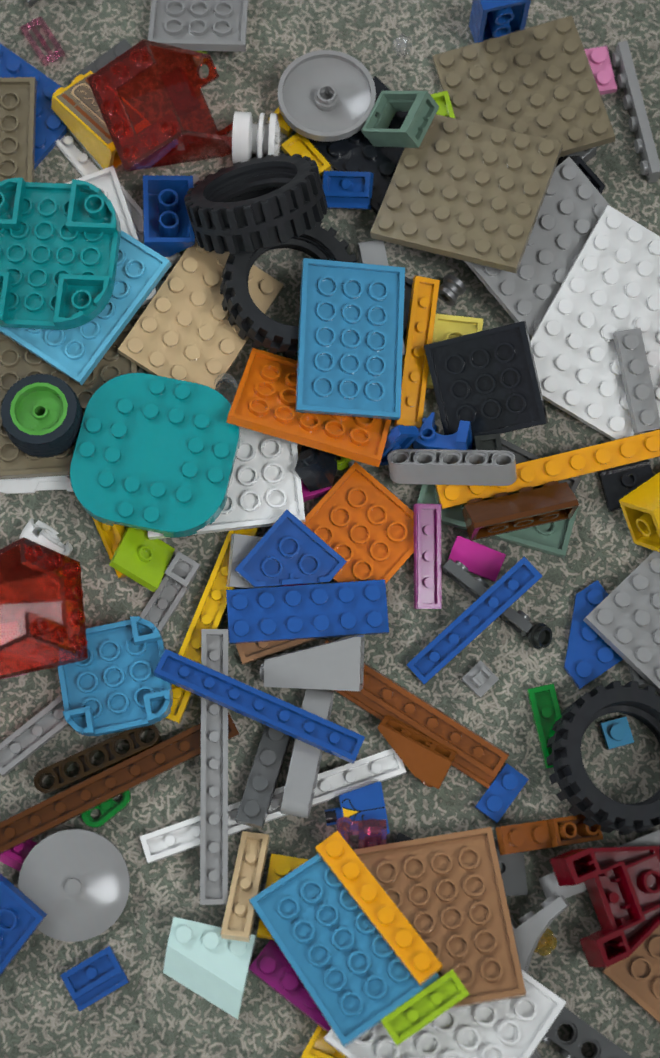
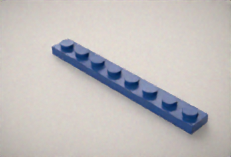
[154,649,365,764]

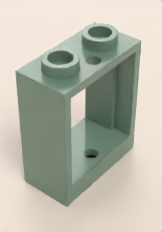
[361,91,439,148]

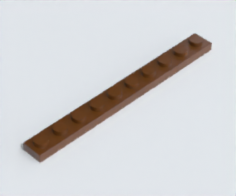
[0,712,239,855]

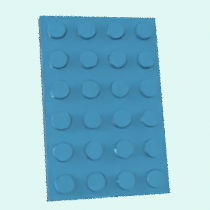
[295,258,405,420]
[249,854,440,1048]

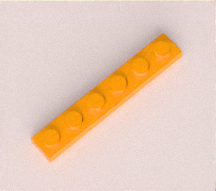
[394,276,440,428]
[315,830,443,986]

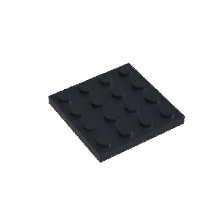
[424,321,548,438]

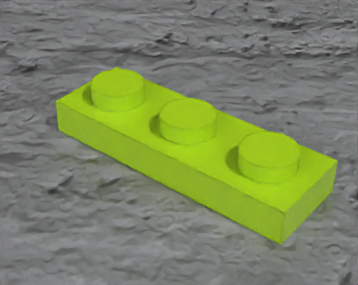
[380,969,469,1046]

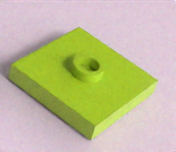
[109,527,175,592]

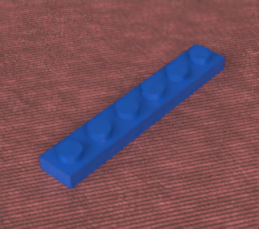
[406,556,543,684]

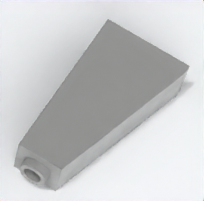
[260,635,365,691]

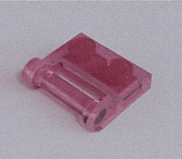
[336,817,387,850]

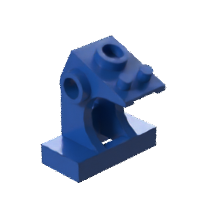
[413,412,474,450]

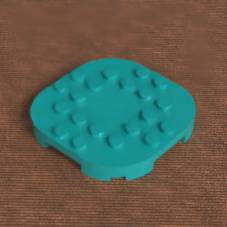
[0,177,121,330]
[70,373,240,538]

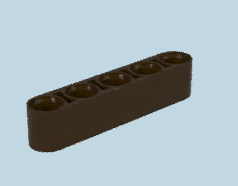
[34,724,161,795]

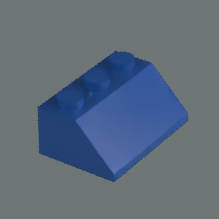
[469,0,531,43]
[143,175,195,257]

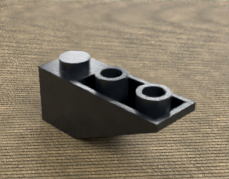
[295,445,337,492]

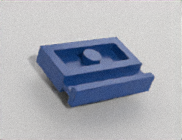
[323,171,374,210]
[60,946,130,1012]

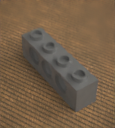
[542,1007,633,1058]

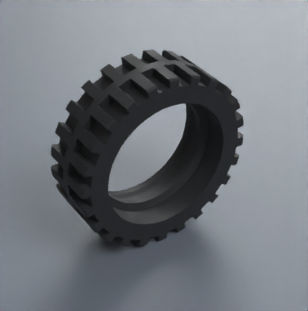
[184,154,328,254]
[220,221,357,358]
[546,681,660,835]

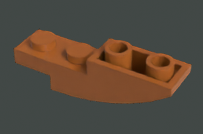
[495,814,603,855]

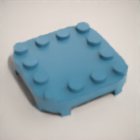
[54,616,173,736]

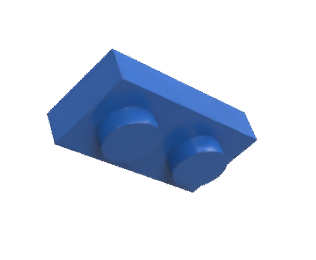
[380,425,420,465]
[475,763,529,824]

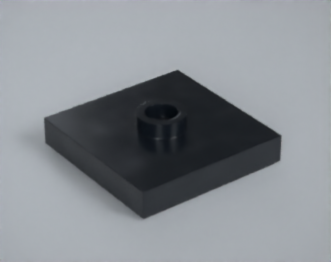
[598,460,653,512]

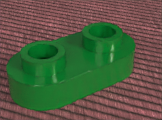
[81,790,131,828]

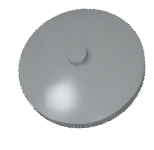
[277,50,376,142]
[18,828,130,942]

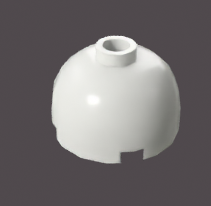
[19,518,73,568]

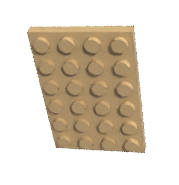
[117,239,284,390]

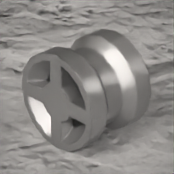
[438,274,466,306]

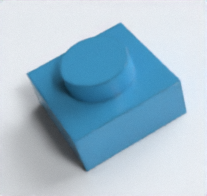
[599,717,634,750]

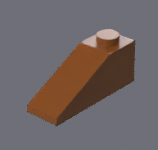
[377,715,458,789]

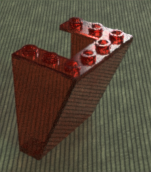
[87,39,233,171]
[0,537,88,679]

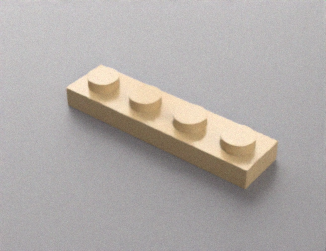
[221,831,270,942]

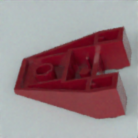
[550,846,660,968]

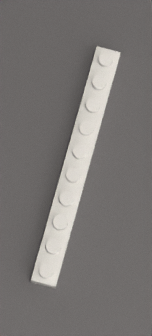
[140,748,406,864]

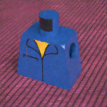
[325,781,390,835]

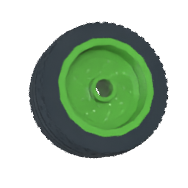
[1,374,83,458]

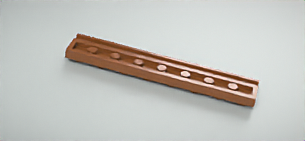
[324,639,509,788]

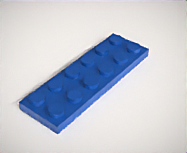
[226,580,389,644]

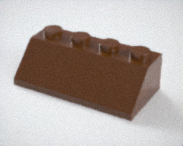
[462,481,579,541]

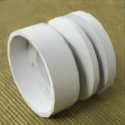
[232,111,281,164]

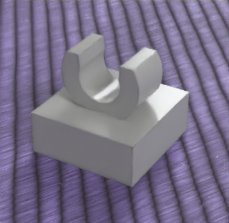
[461,660,499,698]

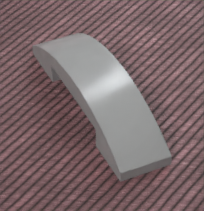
[140,551,201,633]

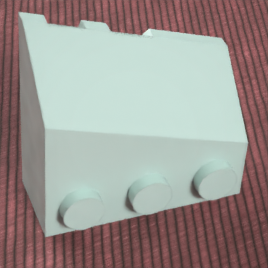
[163,917,257,1019]

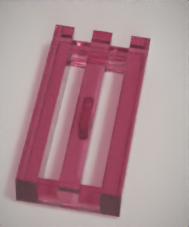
[20,16,66,67]

